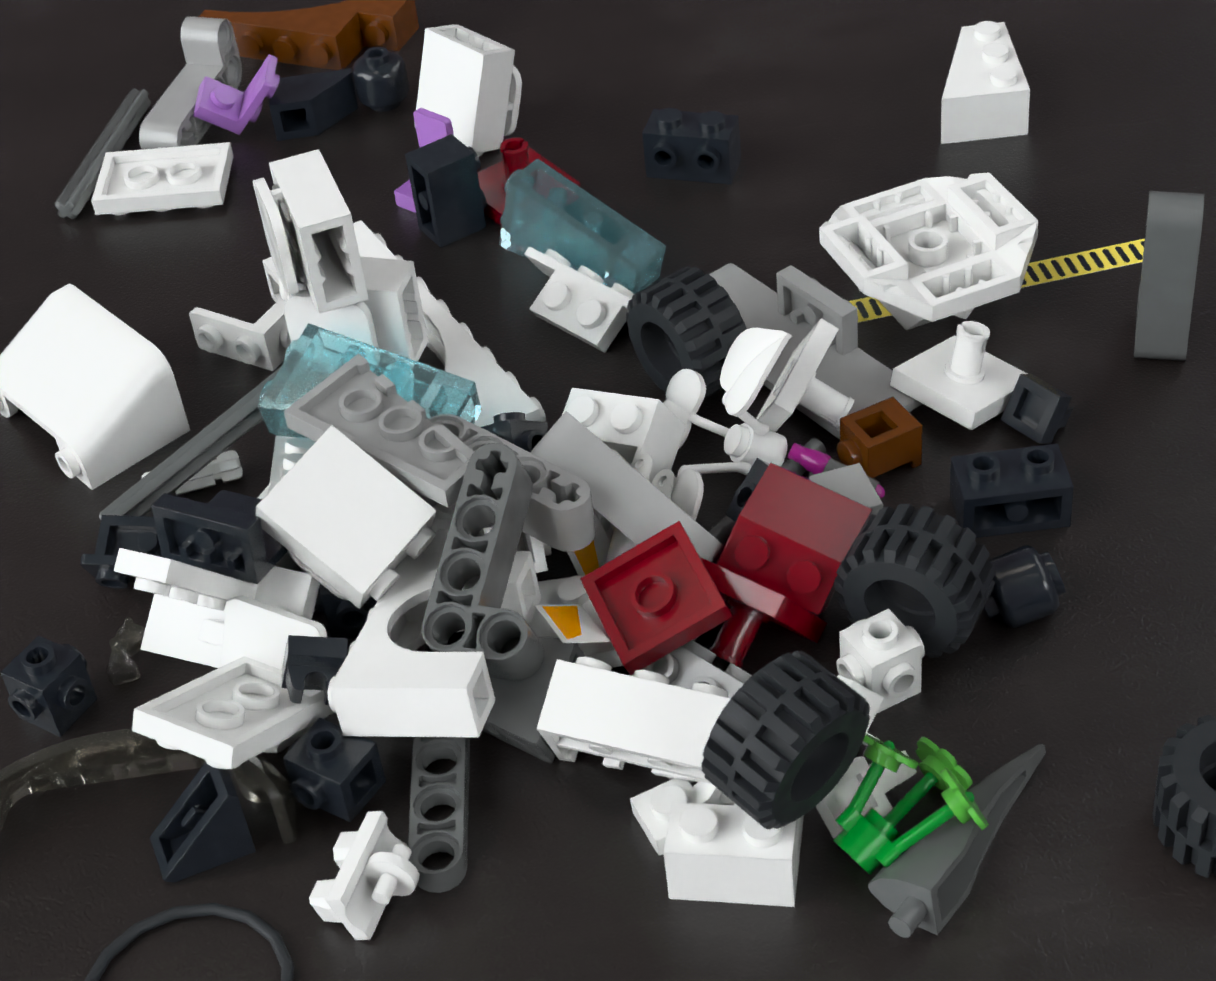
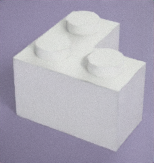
[663,802,804,907]

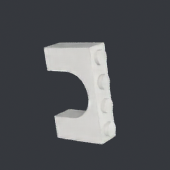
[328,551,541,737]

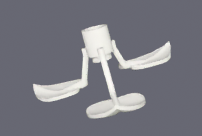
[662,328,792,520]

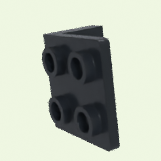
[151,490,289,584]

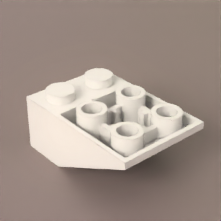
[562,388,686,541]

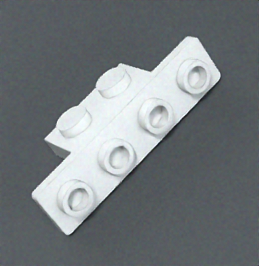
[524,247,634,353]

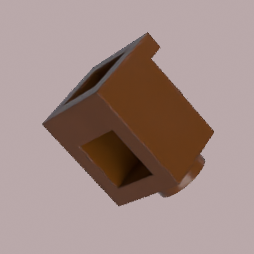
[837,396,922,478]

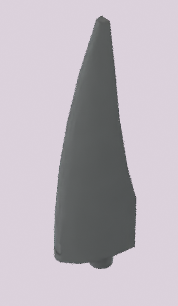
[868,744,1046,938]

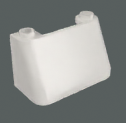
[0,284,190,490]

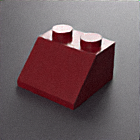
[717,462,873,615]

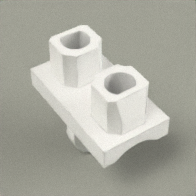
[309,811,420,940]

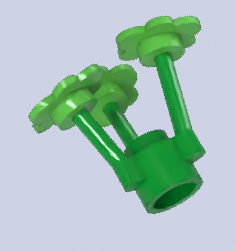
[833,733,989,875]

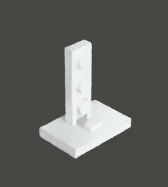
[114,548,320,668]

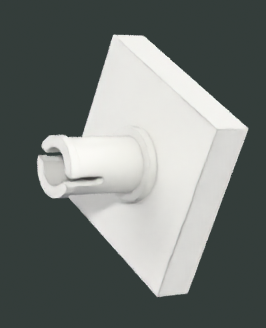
[756,319,854,432]
[890,321,1027,430]

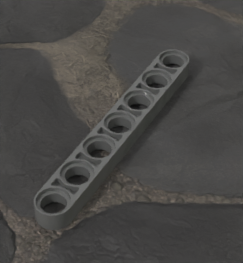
[408,631,470,893]

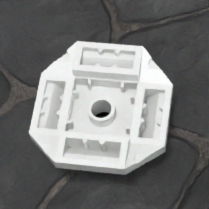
[819,172,1038,330]

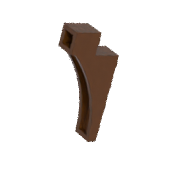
[199,0,419,70]

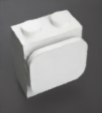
[414,24,522,157]
[253,149,369,314]
[279,256,428,377]
[256,425,437,609]

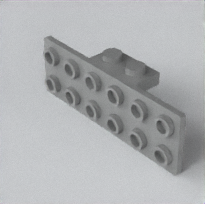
[709,263,922,439]

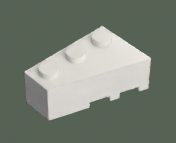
[941,21,1030,144]
[537,657,731,784]

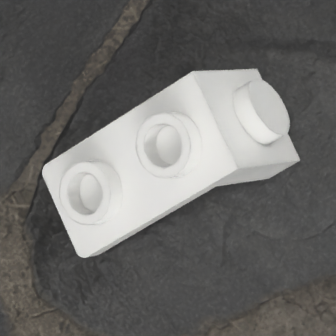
[189,298,293,371]

